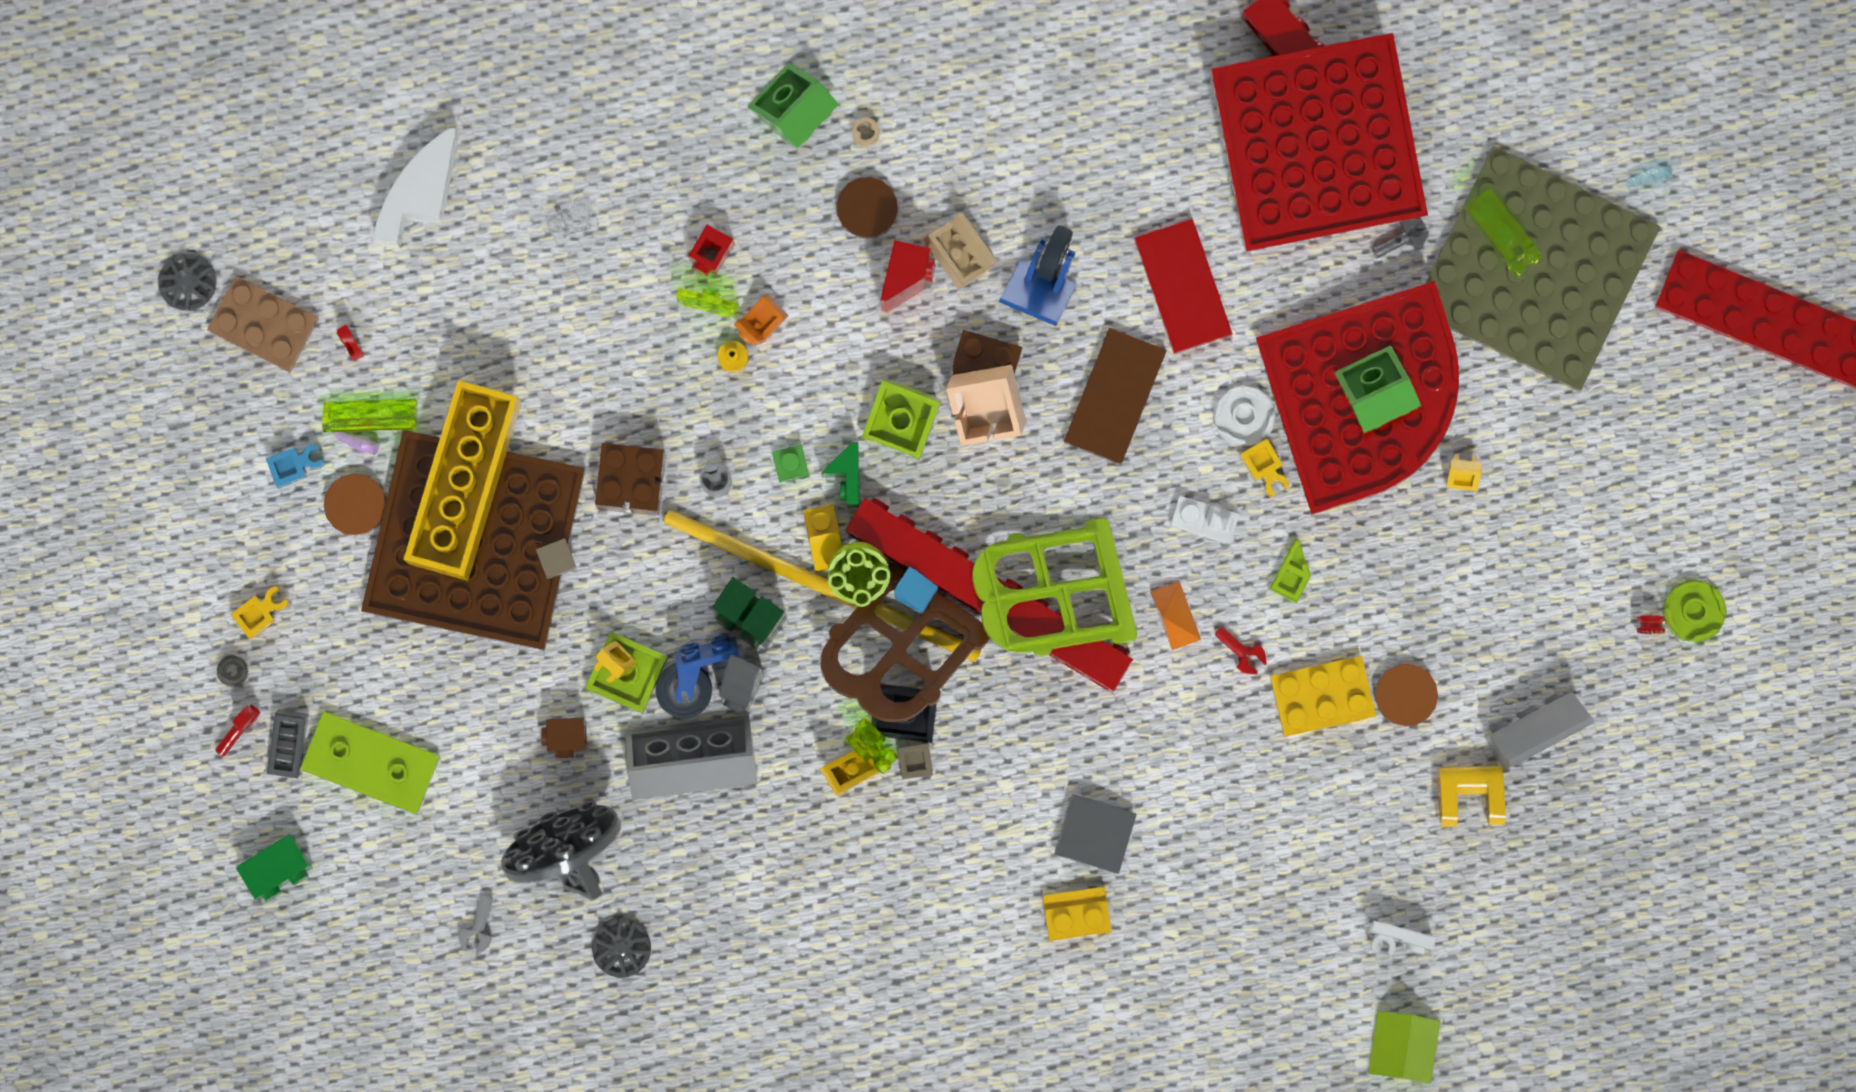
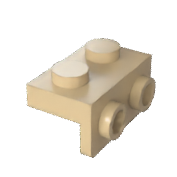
[923,212,996,290]

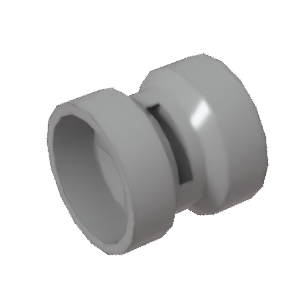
[699,463,732,498]

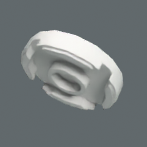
[1213,385,1276,448]

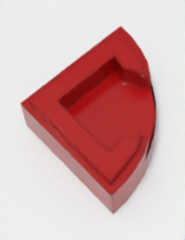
[336,325,364,361]

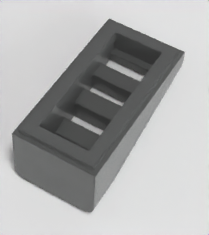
[267,709,309,779]

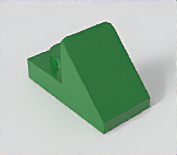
[821,442,860,508]

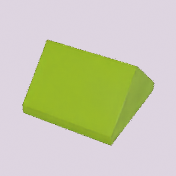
[1368,1011,1440,1084]

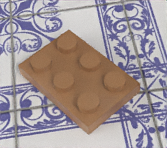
[207,276,319,373]

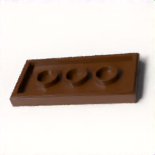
[1064,328,1167,465]

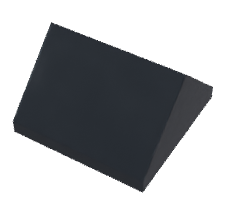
[870,684,937,743]

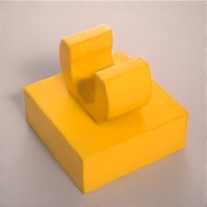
[1446,453,1482,491]
[594,640,638,683]

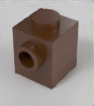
[541,718,587,759]

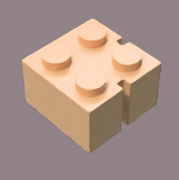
[946,365,1026,446]

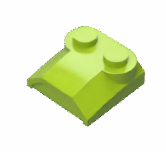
[861,379,942,460]

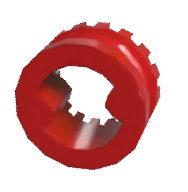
[1637,615,1665,634]

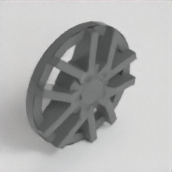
[158,253,217,311]
[592,918,651,978]

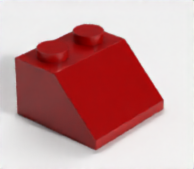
[880,240,936,313]

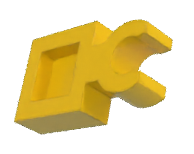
[1240,439,1289,498]
[230,586,290,640]

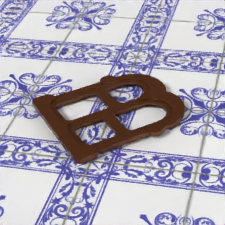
[820,562,990,722]

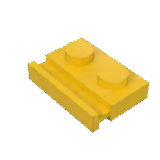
[1042,887,1112,941]

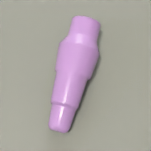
[335,429,379,455]

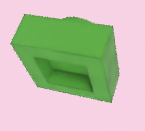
[772,445,810,483]

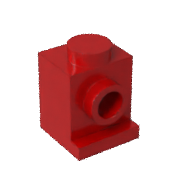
[688,224,735,276]

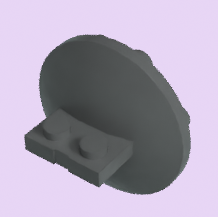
[501,801,621,901]

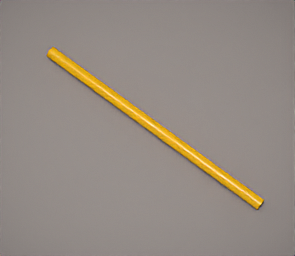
[663,509,982,663]

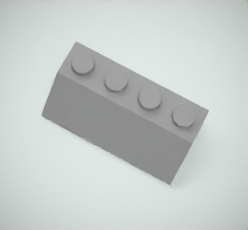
[625,715,757,800]

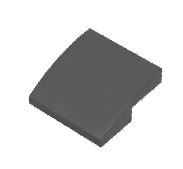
[1054,794,1137,874]

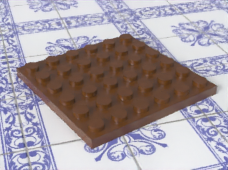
[361,430,586,651]

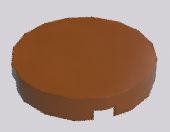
[323,473,386,536]
[1375,664,1438,727]

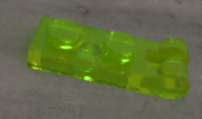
[1464,188,1542,276]

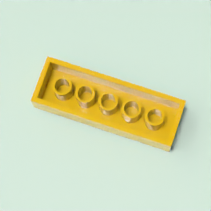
[404,380,522,581]

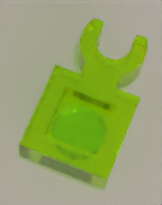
[844,717,899,774]

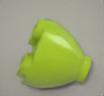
[828,542,890,607]

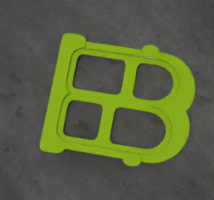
[972,518,1137,657]

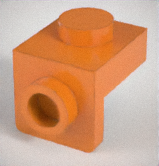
[734,294,789,346]

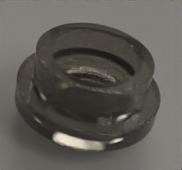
[217,655,249,687]

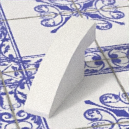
[372,128,459,248]

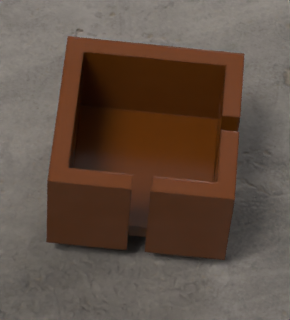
[595,443,666,516]

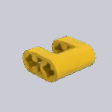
[1437,765,1506,827]

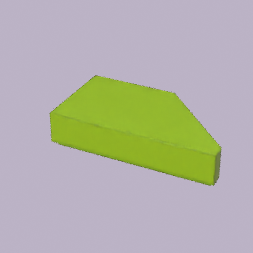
[1269,538,1311,604]

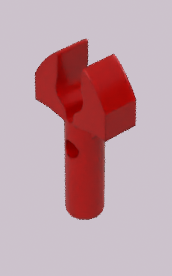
[1215,627,1267,675]
[215,704,261,756]

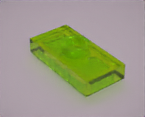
[676,287,740,320]

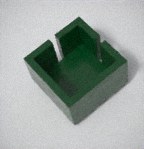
[711,577,787,649]

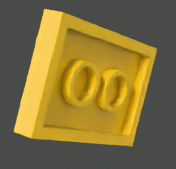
[1270,655,1376,738]

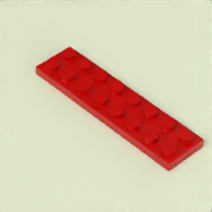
[1654,249,1856,389]

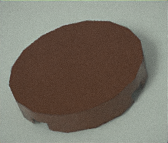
[837,177,898,239]

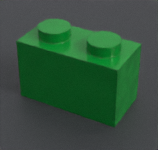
[235,834,313,902]

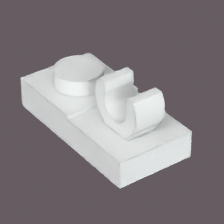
[1170,496,1239,544]
[1369,921,1436,956]

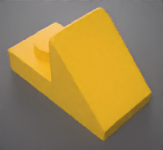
[803,504,842,572]
[820,744,883,796]

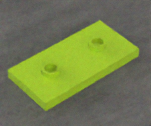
[300,711,440,815]

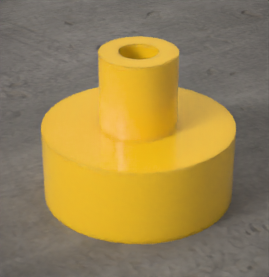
[717,341,749,373]

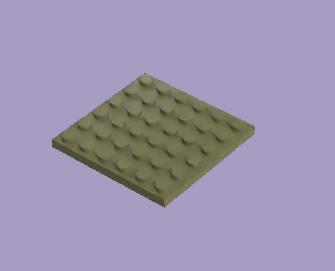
[1425,146,1661,392]

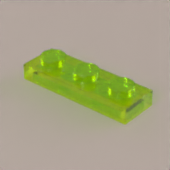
[322,399,418,433]

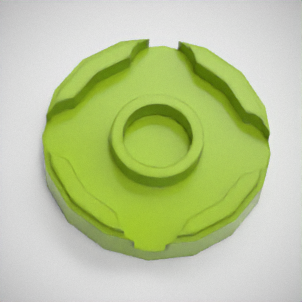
[1663,580,1727,643]

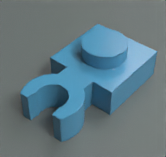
[266,444,325,489]

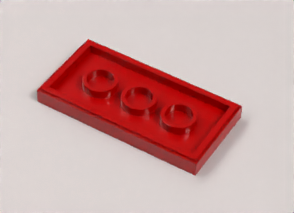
[1134,218,1233,355]

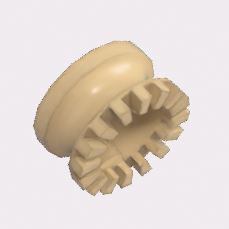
[852,117,880,147]

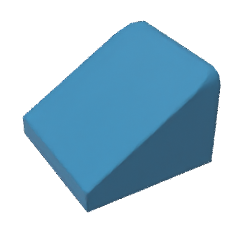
[894,567,938,614]

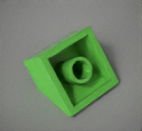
[747,63,839,148]
[1334,345,1421,433]

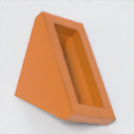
[1150,581,1201,650]

